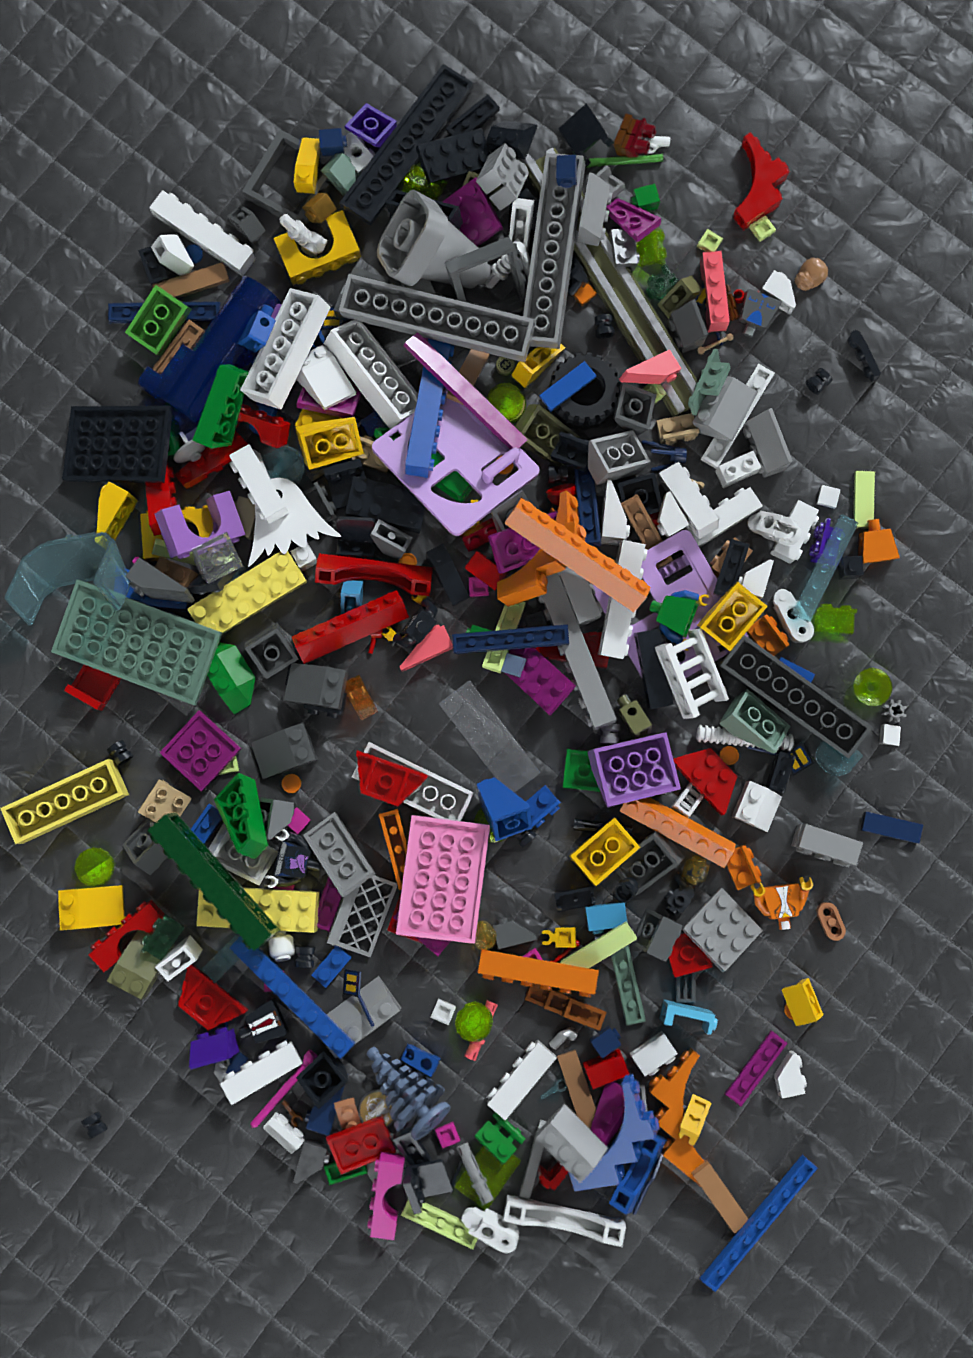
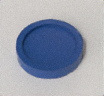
[185,244,203,264]

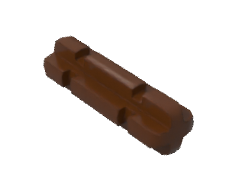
[725,284,740,321]

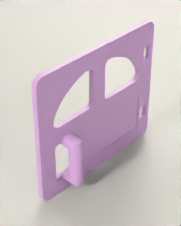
[372,389,539,536]
[593,530,749,678]

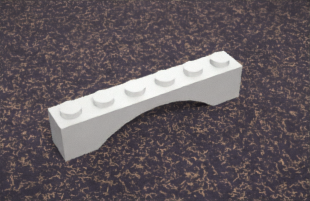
[503,1195,626,1247]

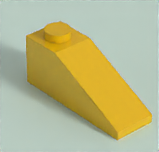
[294,137,320,194]
[511,344,565,388]

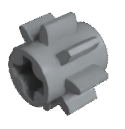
[882,699,907,723]

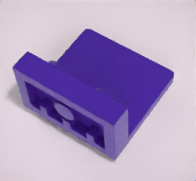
[809,518,842,567]

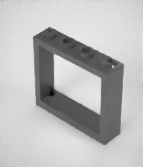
[242,129,332,226]
[445,237,527,314]

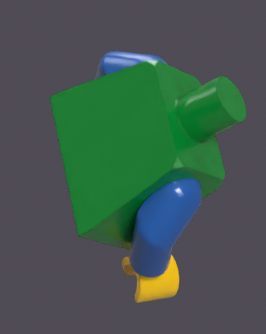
[649,590,709,651]

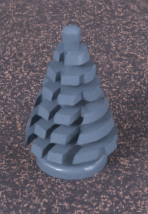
[367,1047,451,1141]

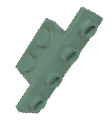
[688,349,731,415]

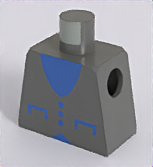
[739,288,782,338]

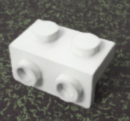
[263,1112,305,1154]

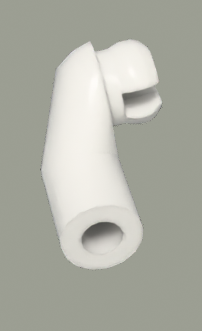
[648,136,670,154]

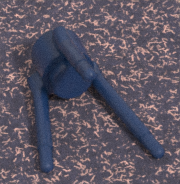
[642,440,687,472]

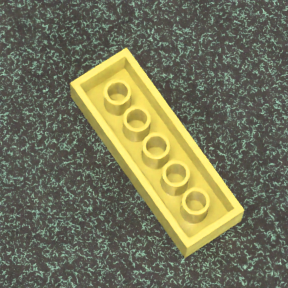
[187,551,307,635]
[0,759,129,844]
[197,888,320,933]

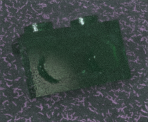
[140,914,185,961]

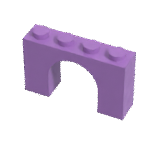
[155,491,245,559]

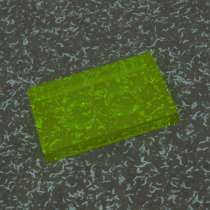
[454,1145,521,1210]

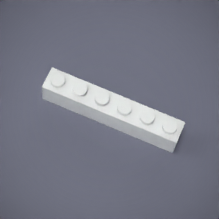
[149,190,256,277]
[598,540,647,659]

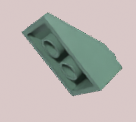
[719,689,791,754]

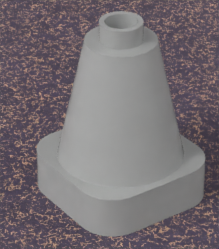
[377,190,491,289]

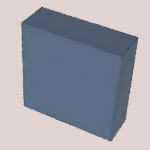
[501,653,526,677]

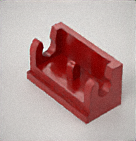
[465,551,509,591]
[583,1048,630,1089]

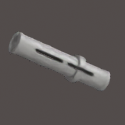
[456,1142,494,1205]

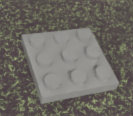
[681,888,763,972]

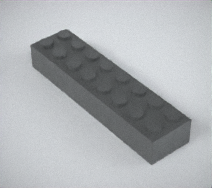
[720,635,873,759]

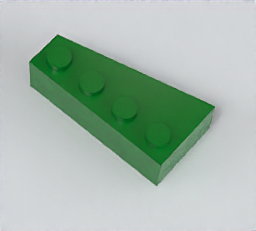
[192,364,249,449]
[214,773,268,859]

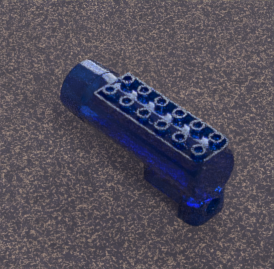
[138,276,282,426]

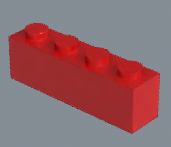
[145,463,177,536]

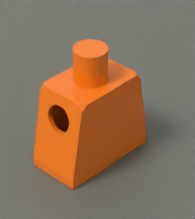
[858,519,900,564]

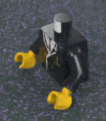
[382,595,438,648]

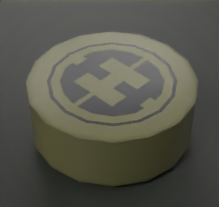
[496,357,515,376]

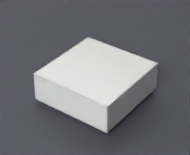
[816,485,840,509]
[430,998,456,1025]

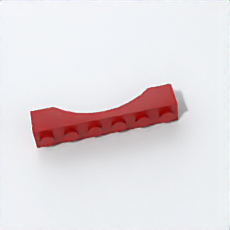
[315,553,433,596]

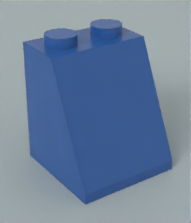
[477,777,533,841]

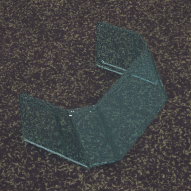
[5,532,130,625]

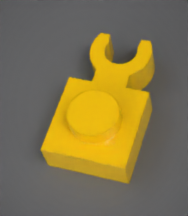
[542,927,576,948]

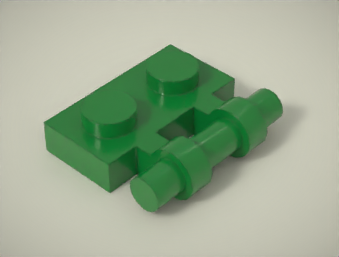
[474,1112,526,1165]

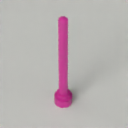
[251,1050,318,1128]

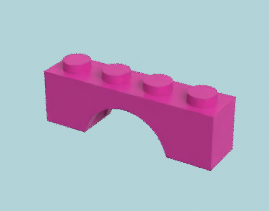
[368,1152,405,1240]

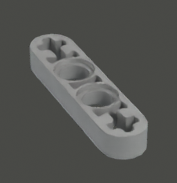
[519,1120,547,1199]

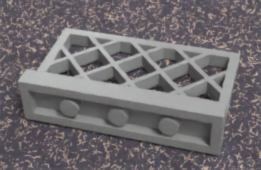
[326,875,398,958]

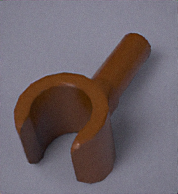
[281,1100,303,1127]

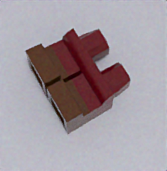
[613,114,656,158]

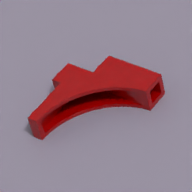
[732,132,790,231]

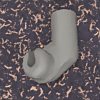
[549,1027,578,1050]
[214,1059,230,1083]

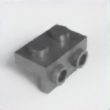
[610,229,640,271]

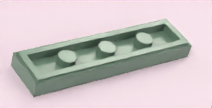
[611,944,646,1026]

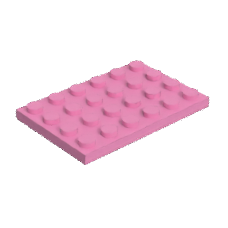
[396,815,490,944]

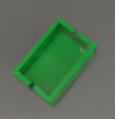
[432,451,473,503]

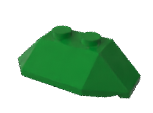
[207,642,256,715]

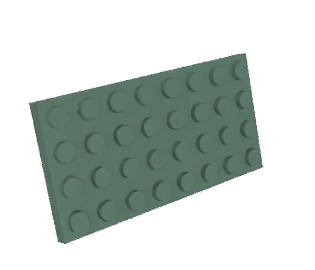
[51,579,222,706]

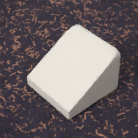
[879,724,901,746]

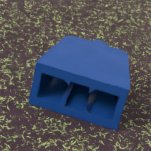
[238,305,276,353]

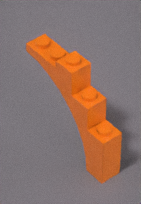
[497,490,586,607]
[649,1048,705,1187]

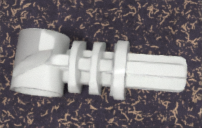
[279,214,328,257]
[485,241,531,288]

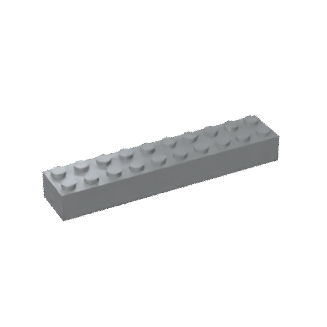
[523,153,585,349]
[339,274,535,362]

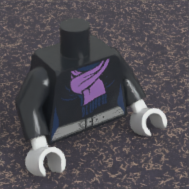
[264,829,321,888]

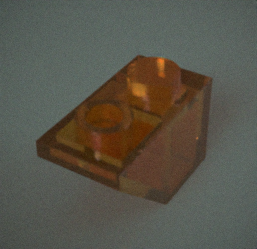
[345,675,378,721]

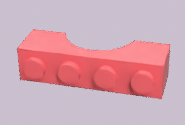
[700,251,730,332]

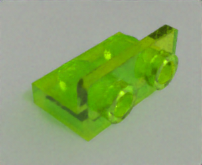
[403,165,448,200]
[636,227,667,267]
[814,604,857,634]

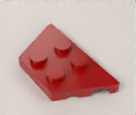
[673,748,737,816]
[356,750,429,806]
[178,964,249,1030]

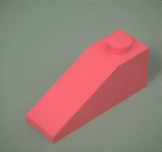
[619,349,682,384]
[400,625,453,672]

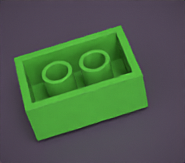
[125,285,192,356]

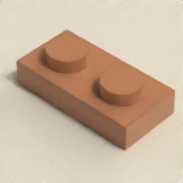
[334,1097,361,1130]

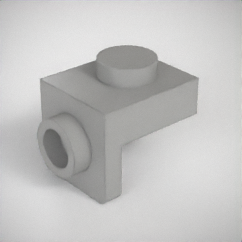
[596,166,625,200]

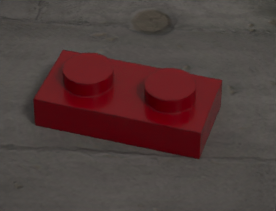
[460,518,497,552]

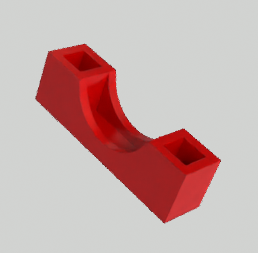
[236,405,290,449]
[89,899,167,972]

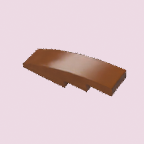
[524,983,607,1031]

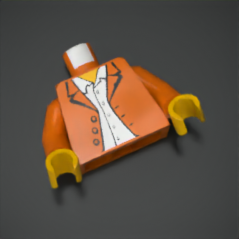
[751,877,813,930]

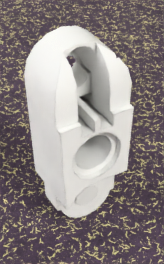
[748,511,802,546]
[772,589,814,643]
[462,1207,519,1253]

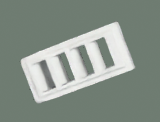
[670,782,703,818]

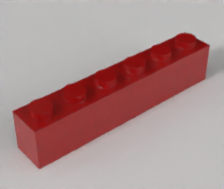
[292,590,409,664]

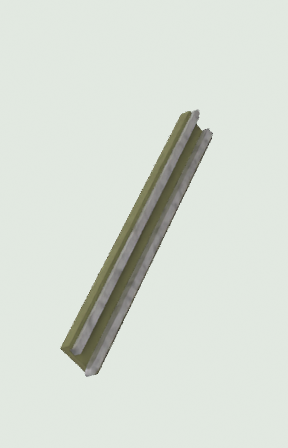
[525,148,706,417]

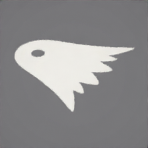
[248,478,342,567]

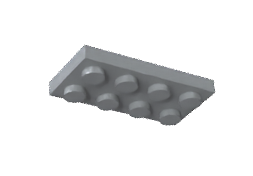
[303,812,375,897]

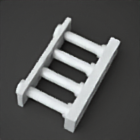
[655,628,729,719]

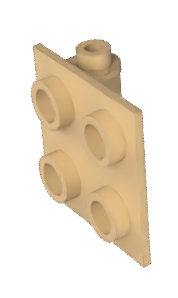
[138,779,192,822]

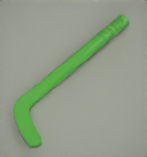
[573,152,663,167]

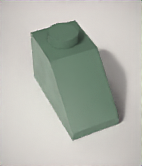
[321,153,356,196]

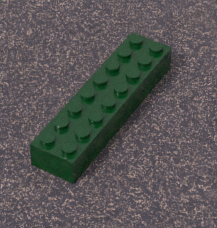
[147,813,280,951]

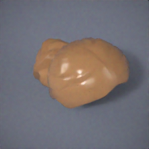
[795,258,828,291]

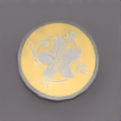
[358,1089,395,1127]

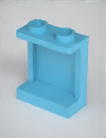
[659,999,717,1035]

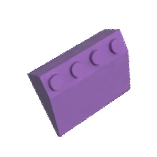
[587,732,681,807]

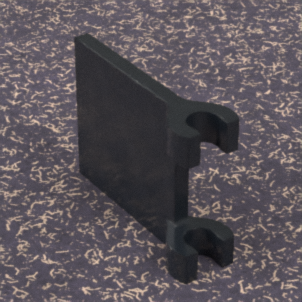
[558,103,614,168]

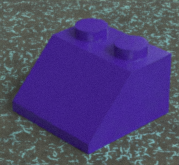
[345,103,397,148]
[189,1027,240,1069]

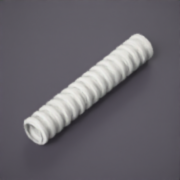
[696,725,794,751]

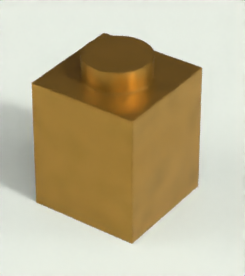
[302,193,336,223]

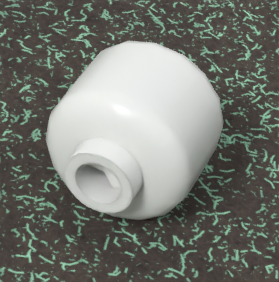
[269,931,295,962]

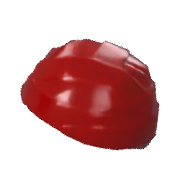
[546,483,577,506]

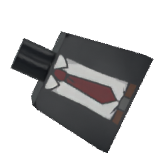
[239,998,289,1043]

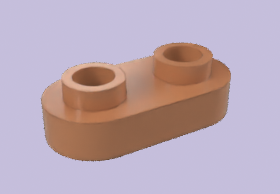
[817,902,846,941]

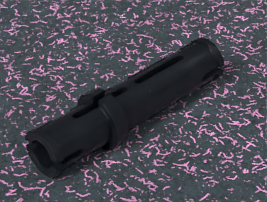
[573,818,633,836]

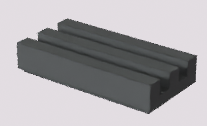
[675,972,696,1003]

